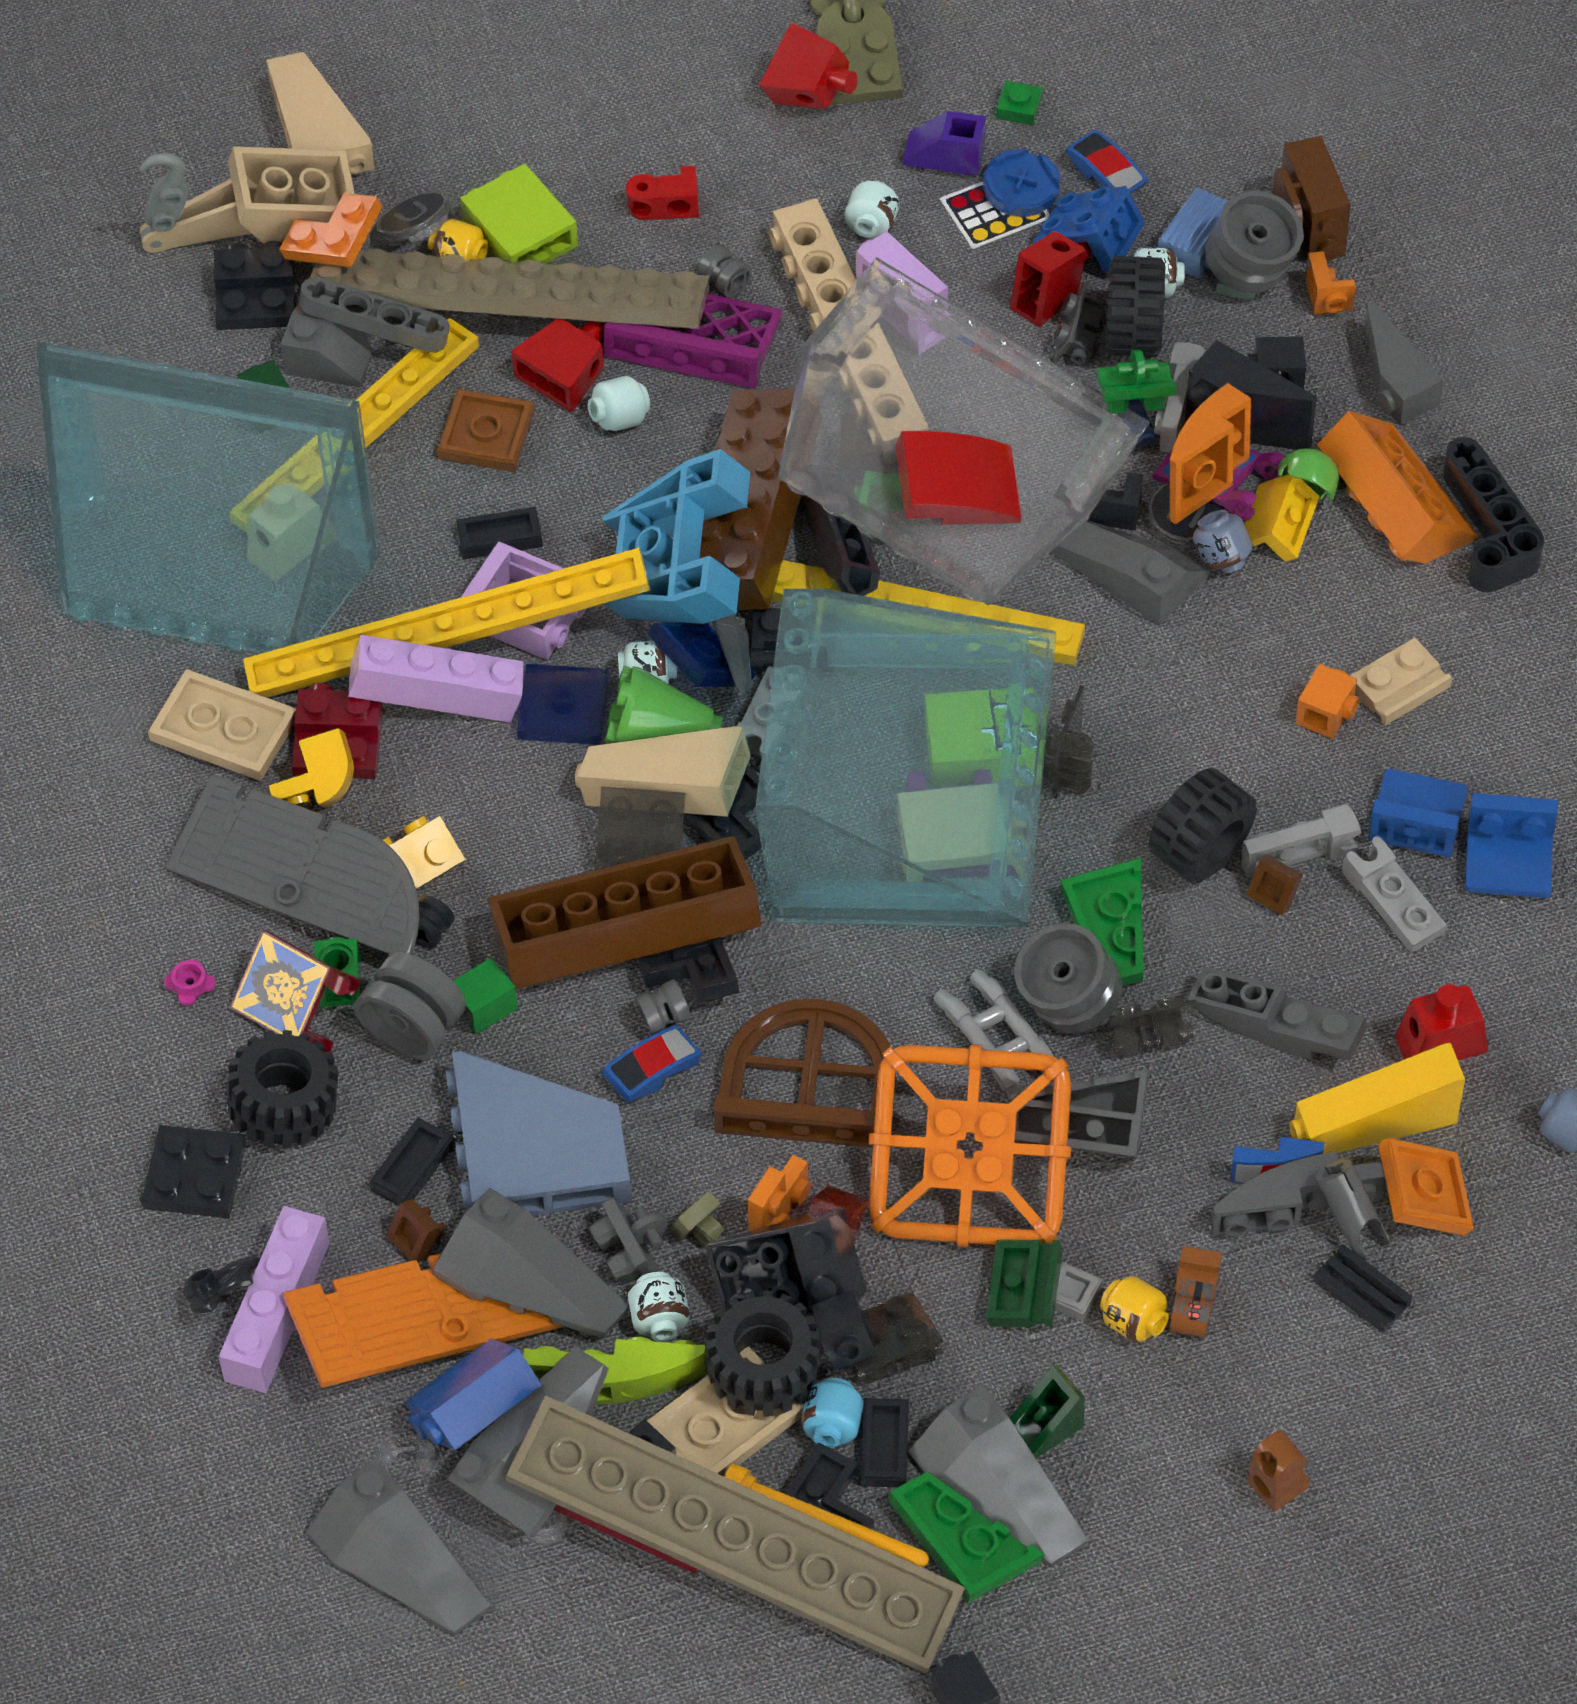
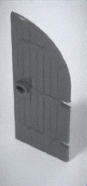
[165,774,419,955]

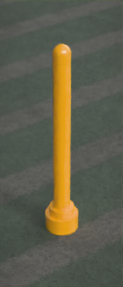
[724,1463,929,1568]

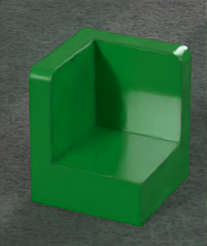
[453,958,518,1034]

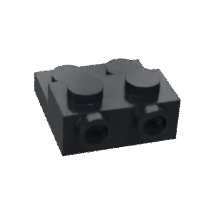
[214,241,295,330]

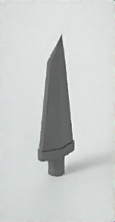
[712,614,752,697]

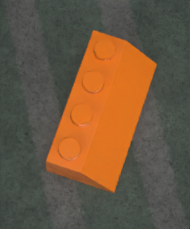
[1317,410,1479,564]

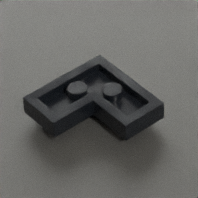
[679,764,771,860]
[636,937,739,1003]
[785,1442,874,1530]

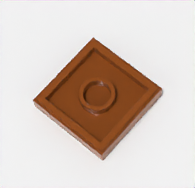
[437,389,535,472]

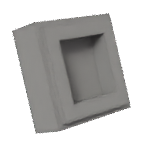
[1055,1261,1103,1322]

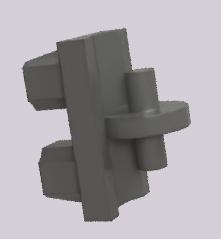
[589,1197,668,1284]

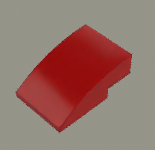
[895,431,1022,525]

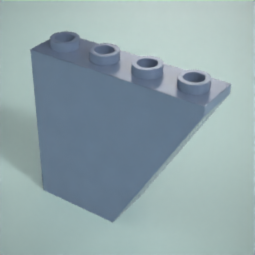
[445,1051,632,1216]

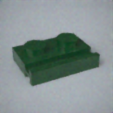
[986,1240,1063,1327]

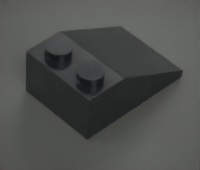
[1185,340,1317,450]

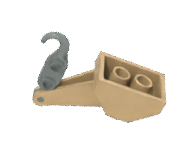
[139,146,355,253]

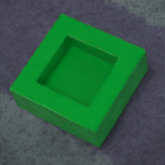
[996,80,1043,126]

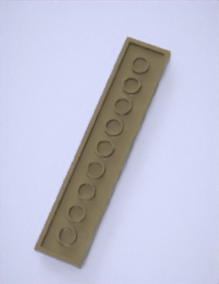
[310,249,709,329]
[506,1395,965,1674]

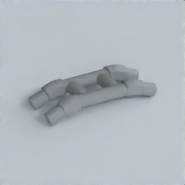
[934,970,1054,1100]

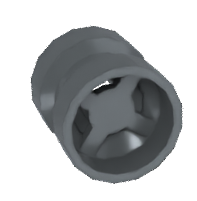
[697,244,752,298]
[634,979,691,1035]

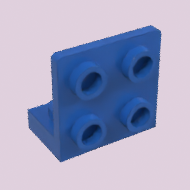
[1033,186,1145,272]
[1368,769,1468,858]
[1465,793,1558,898]

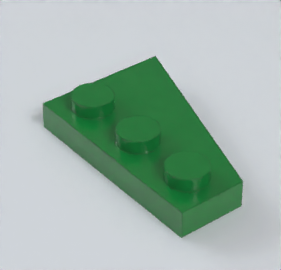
[888,1472,1044,1604]

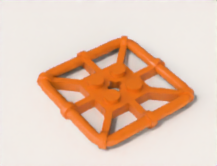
[868,1044,1072,1248]

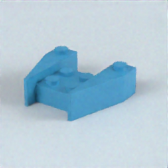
[603,449,750,624]

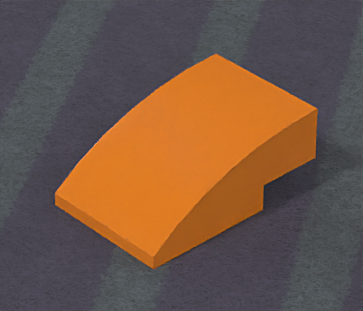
[1170,383,1251,524]

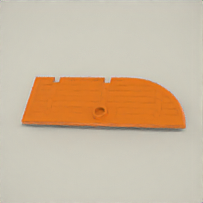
[283,1253,565,1388]

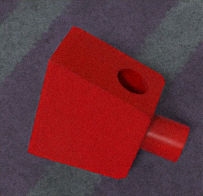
[759,23,858,109]
[1009,232,1091,328]
[511,319,604,412]
[1395,984,1488,1060]

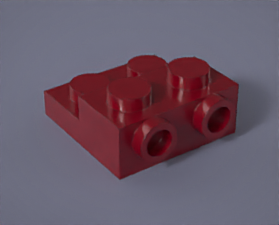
[292,683,384,779]

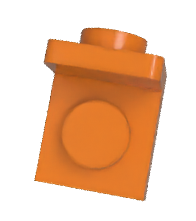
[1305,251,1356,314]

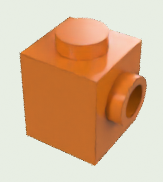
[1295,664,1360,739]

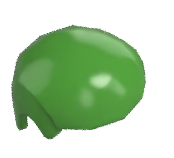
[1278,448,1339,501]

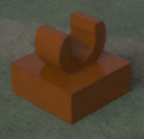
[1246,855,1303,915]
[386,1199,446,1262]

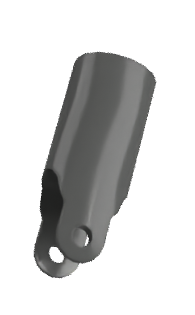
[1315,1159,1390,1261]

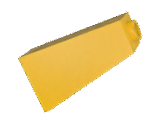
[1290,1042,1465,1154]

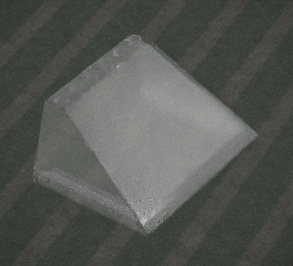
[778,257,1150,605]

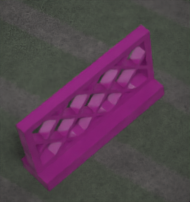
[604,294,783,389]

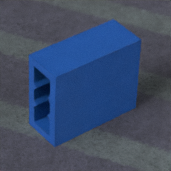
[405,1338,542,1450]

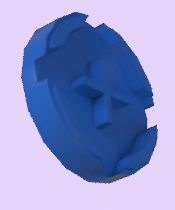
[983,149,1061,217]

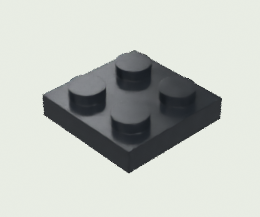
[142,1125,247,1219]

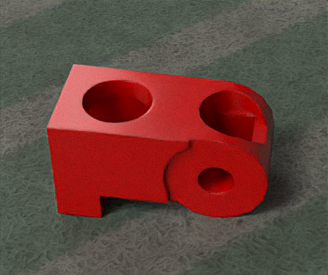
[625,165,699,220]

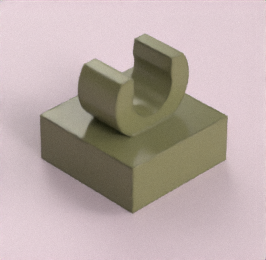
[668,1191,724,1248]

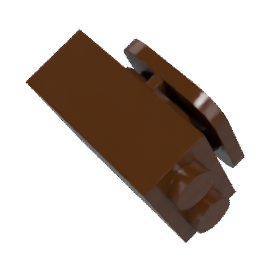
[1272,136,1351,261]

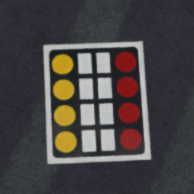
[939,181,1050,249]

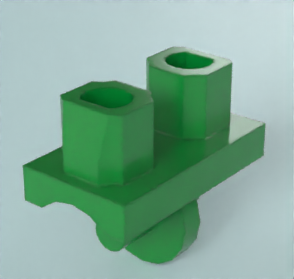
[1096,349,1177,414]

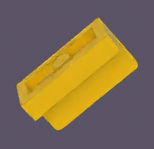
[1244,474,1320,562]

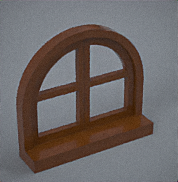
[714,999,896,1148]

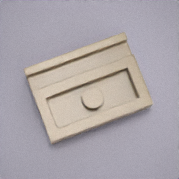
[1350,637,1452,726]

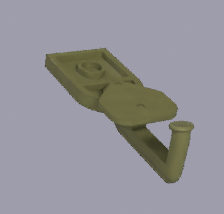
[810,0,903,105]

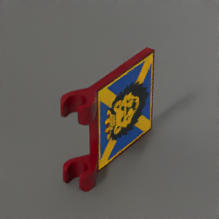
[230,930,360,1053]

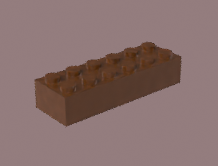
[699,388,822,610]
[488,836,761,989]

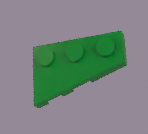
[1060,858,1144,987]

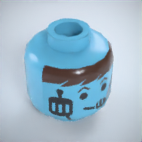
[801,1378,863,1448]

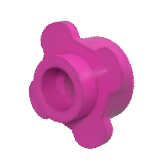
[164,960,216,1006]

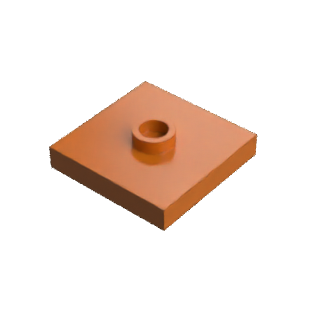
[1378,1137,1474,1236]

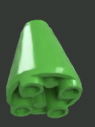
[604,666,723,744]

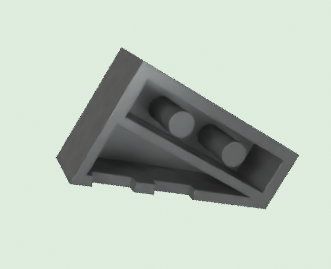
[1009,1069,1150,1159]

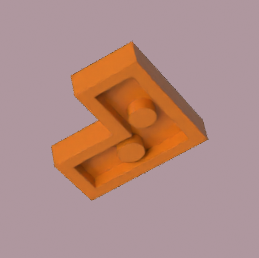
[279,193,383,267]
[747,1155,812,1231]

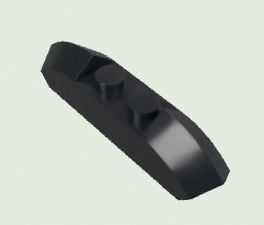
[803,466,880,601]

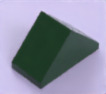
[1010,1365,1085,1459]

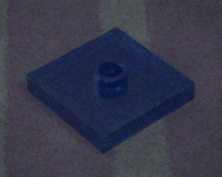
[647,622,755,687]
[517,664,609,745]

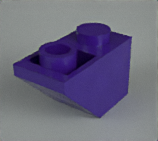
[903,111,986,176]

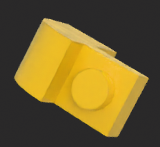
[268,728,354,809]

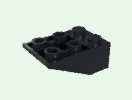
[705,1207,867,1314]

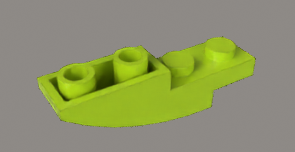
[523,1337,707,1405]

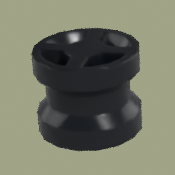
[416,895,455,949]

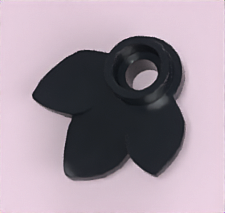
[183,1257,260,1313]

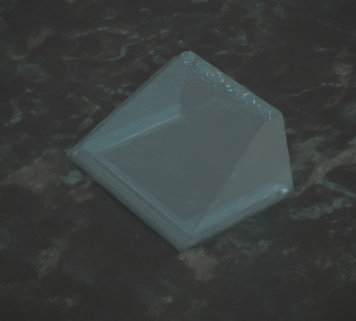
[37,342,380,653]
[755,589,1057,927]

